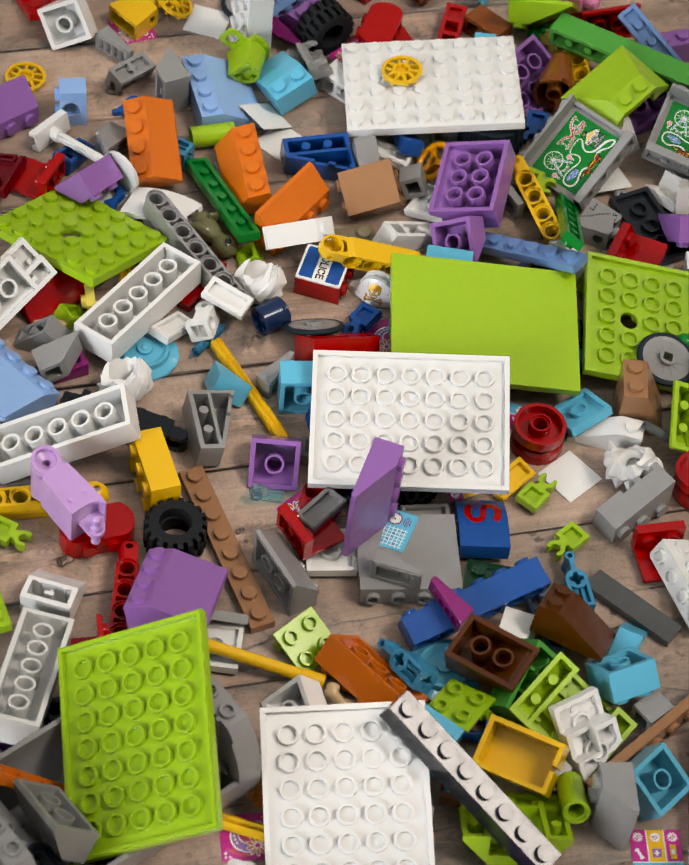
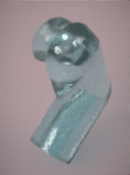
[249,484,283,503]

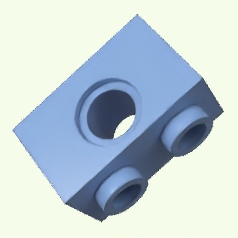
[54,77,87,126]

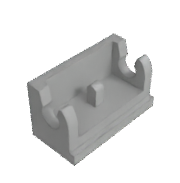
[296,40,333,80]
[105,51,156,94]

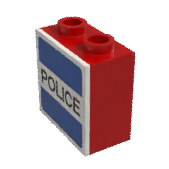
[293,243,354,305]

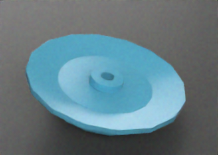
[120,332,179,381]
[414,639,479,700]

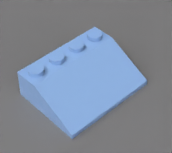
[181,54,261,128]
[0,338,61,422]

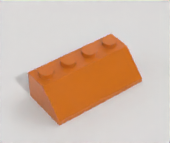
[123,96,183,188]
[214,123,272,215]
[254,162,330,257]
[314,634,429,703]

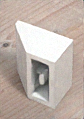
[20,569,87,619]

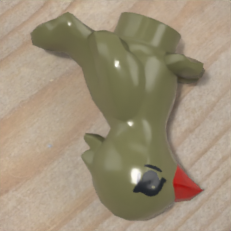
[190,211,238,259]

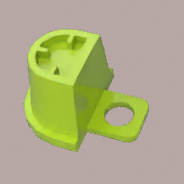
[219,28,270,84]

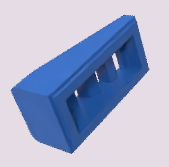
[391,134,424,157]
[52,137,96,176]

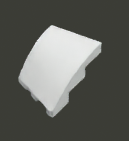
[645,170,689,213]
[119,187,203,230]
[548,686,622,784]

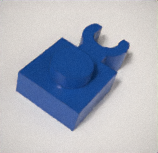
[523,109,550,144]
[342,301,382,333]

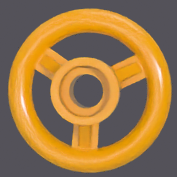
[416,141,445,181]

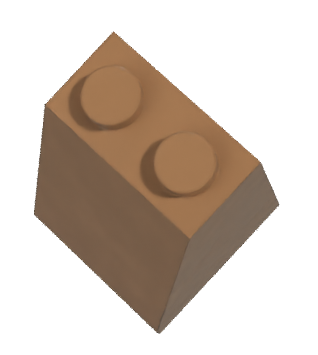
[336,158,407,219]
[613,359,662,436]

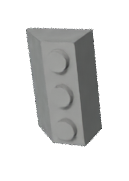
[252,529,319,616]
[588,762,640,851]
[13,778,100,864]

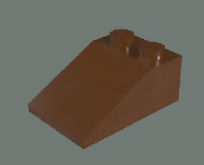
[529,583,616,663]
[444,613,540,693]

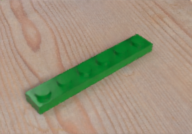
[185,157,261,243]
[555,192,585,252]

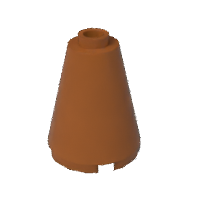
[533,52,575,111]

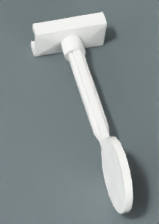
[29,109,139,191]

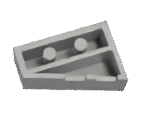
[182,390,235,467]
[592,461,676,544]

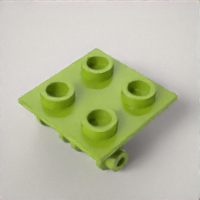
[272,606,331,670]
[428,678,496,733]

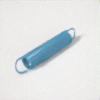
[189,321,228,359]

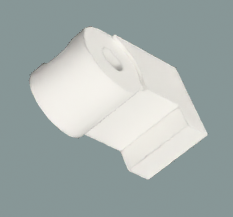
[185,300,220,342]

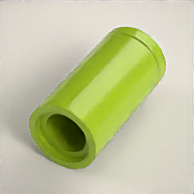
[188,121,235,149]
[556,771,590,824]

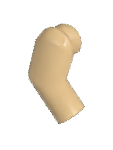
[324,682,357,704]

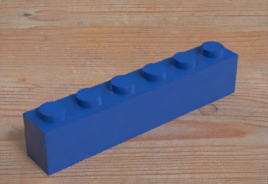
[398,556,551,652]

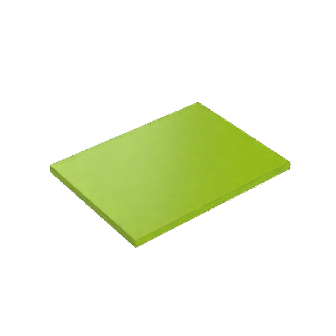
[390,252,581,396]
[57,608,223,865]

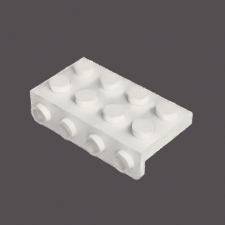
[650,539,689,628]

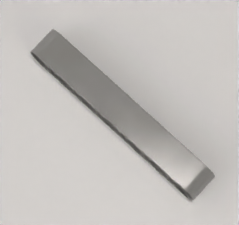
[143,189,248,319]

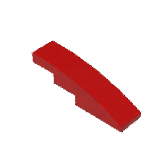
[437,2,468,39]

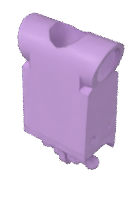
[31,445,107,545]

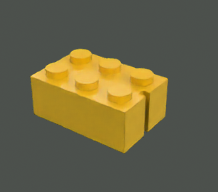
[128,427,181,512]
[472,714,570,799]

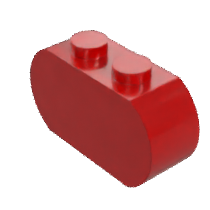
[355,2,403,43]
[59,502,135,559]

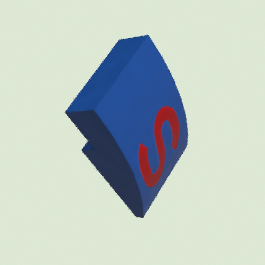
[454,499,511,559]

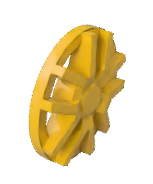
[158,0,193,20]
[382,56,423,87]
[5,62,46,93]

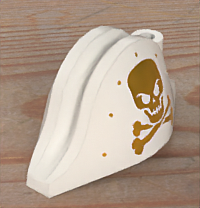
[348,270,390,308]

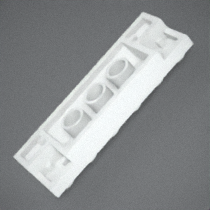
[0,237,57,330]

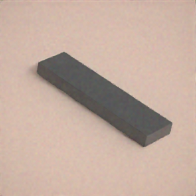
[589,570,682,647]

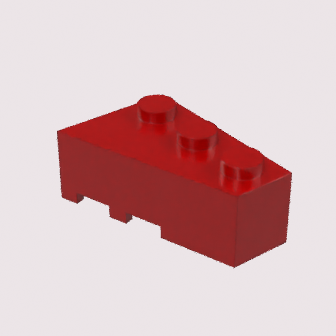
[295,333,380,361]

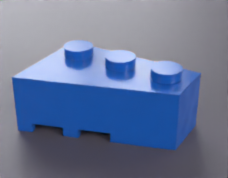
[280,132,356,181]

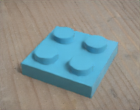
[554,388,613,437]

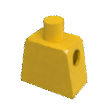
[109,0,160,41]

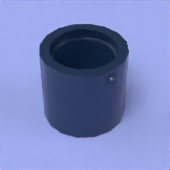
[250,296,291,335]

